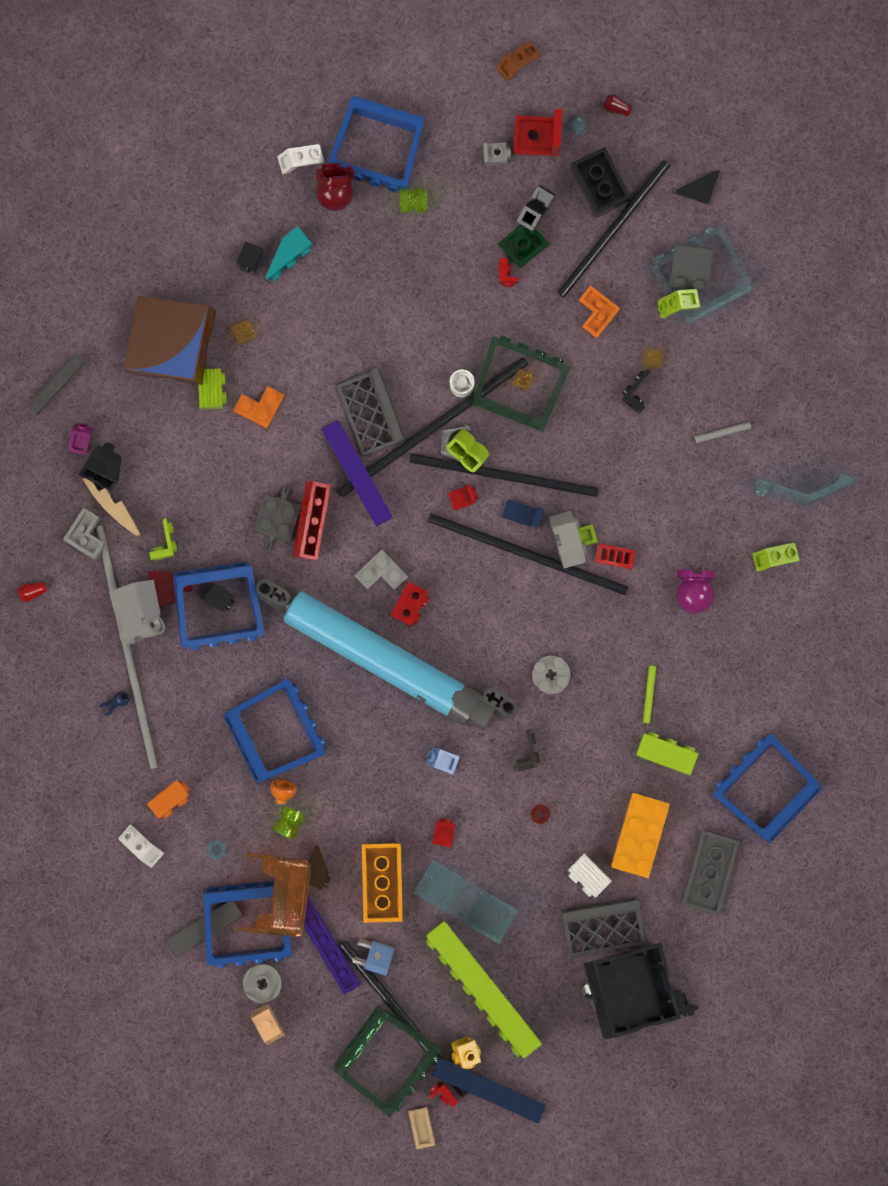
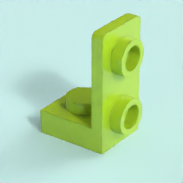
[658,289,700,318]
[149,518,177,561]
[752,543,800,572]

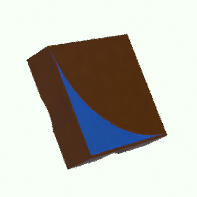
[123,296,216,385]

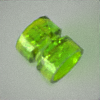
[400,188,427,213]
[272,805,306,840]

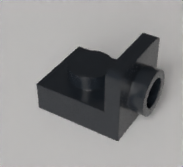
[674,990,698,1017]

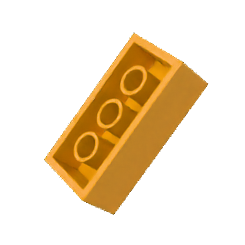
[610,793,670,878]
[362,843,403,923]

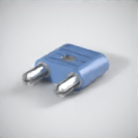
[352,939,395,976]

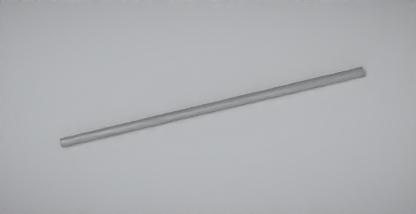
[95,525,158,769]

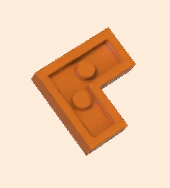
[578,285,620,339]
[233,386,285,429]

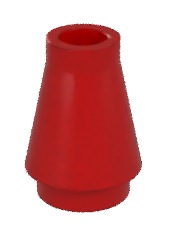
[17,581,47,603]

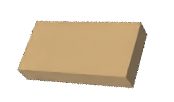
[408,1107,435,1149]

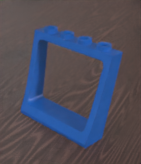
[328,96,425,193]
[172,561,265,650]
[223,678,326,784]
[712,733,822,844]
[203,880,292,968]

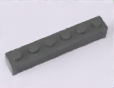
[28,354,86,415]

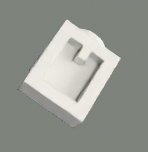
[277,144,324,174]
[118,825,164,868]

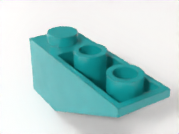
[266,226,313,282]

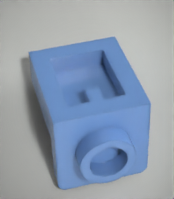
[426,747,459,775]

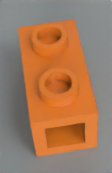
[147,780,190,819]

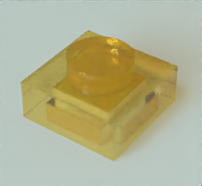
[232,320,257,345]
[643,347,664,369]

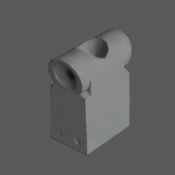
[109,580,165,645]

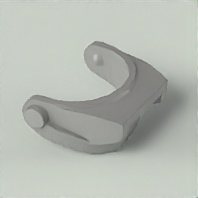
[441,425,471,462]

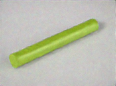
[643,666,656,724]

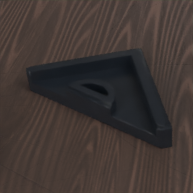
[675,170,720,205]

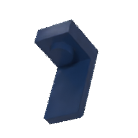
[502,500,545,529]

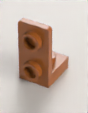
[496,41,541,82]

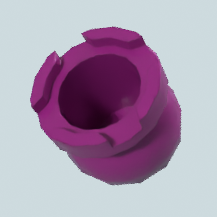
[676,569,715,614]

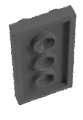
[681,831,740,916]

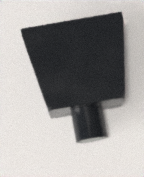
[78,443,121,491]

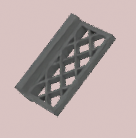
[337,368,406,457]
[561,897,646,957]

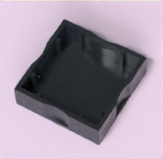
[584,943,681,1039]

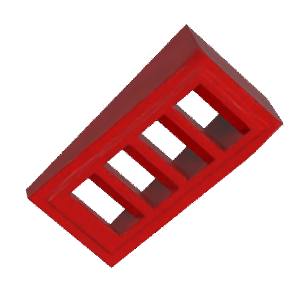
[594,543,636,570]

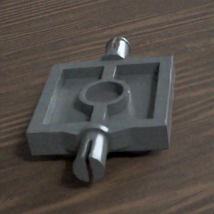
[253,486,301,551]

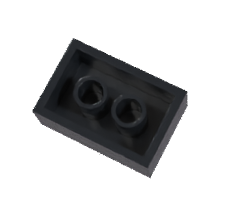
[570,147,631,218]

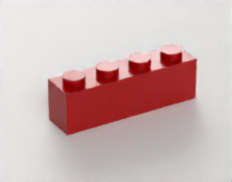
[292,481,331,561]

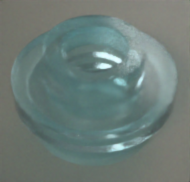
[207,840,226,860]

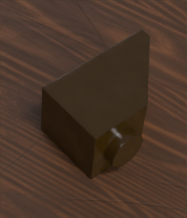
[300,845,331,890]

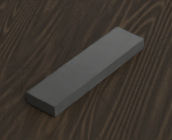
[167,901,243,956]

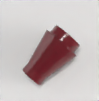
[603,94,633,116]

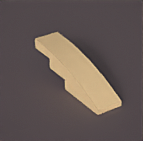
[83,478,142,537]

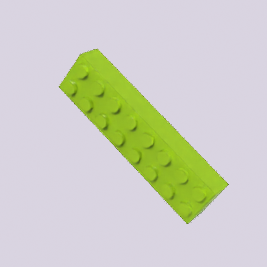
[425,920,542,1059]

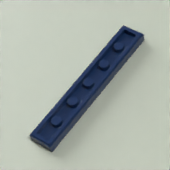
[432,1058,546,1124]

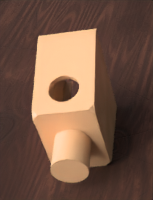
[251,1003,285,1045]

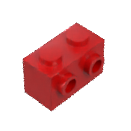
[390,582,430,627]

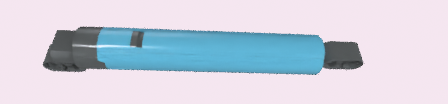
[256,579,517,730]

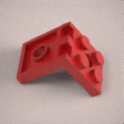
[513,109,562,157]

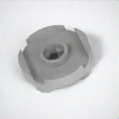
[532,656,570,694]
[243,964,282,1003]

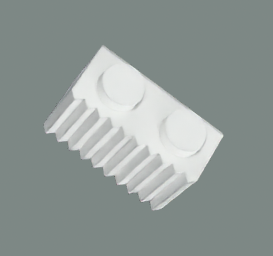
[568,854,612,898]

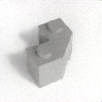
[549,511,587,568]

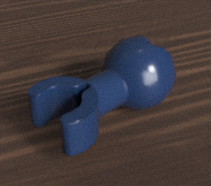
[99,691,129,716]

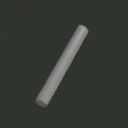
[694,421,751,443]

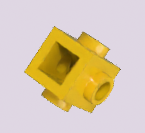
[451,1036,481,1069]

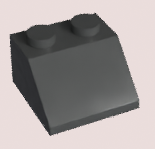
[669,243,714,292]

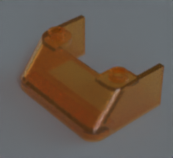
[237,853,311,937]

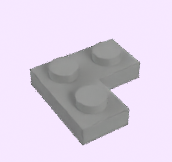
[63,508,106,560]
[354,550,408,591]

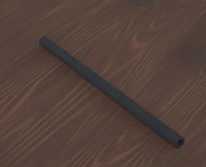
[557,160,670,298]

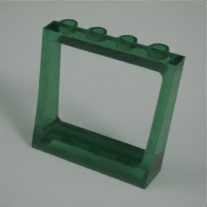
[471,335,571,432]
[332,1004,441,1117]

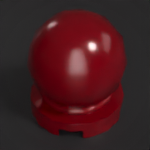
[316,163,354,211]

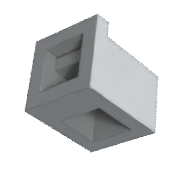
[483,142,511,166]

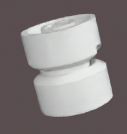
[450,369,474,398]

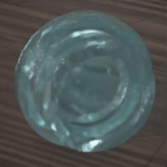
[568,115,588,135]

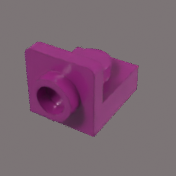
[68,423,93,455]

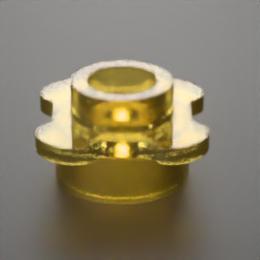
[512,369,534,391]

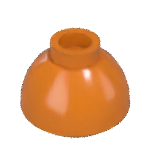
[270,779,297,804]

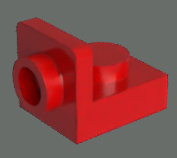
[499,258,518,287]
[448,484,478,511]
[432,818,455,847]
[429,1082,458,1107]

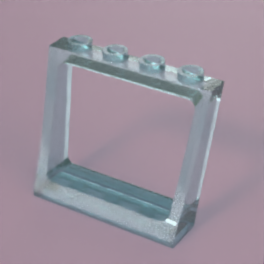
[648,226,755,325]

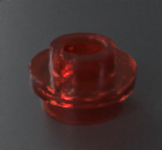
[531,805,550,824]

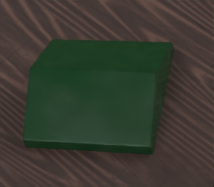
[498,224,550,268]

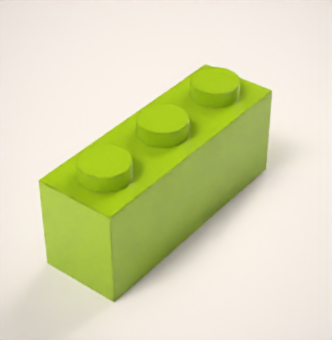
[635,731,698,776]

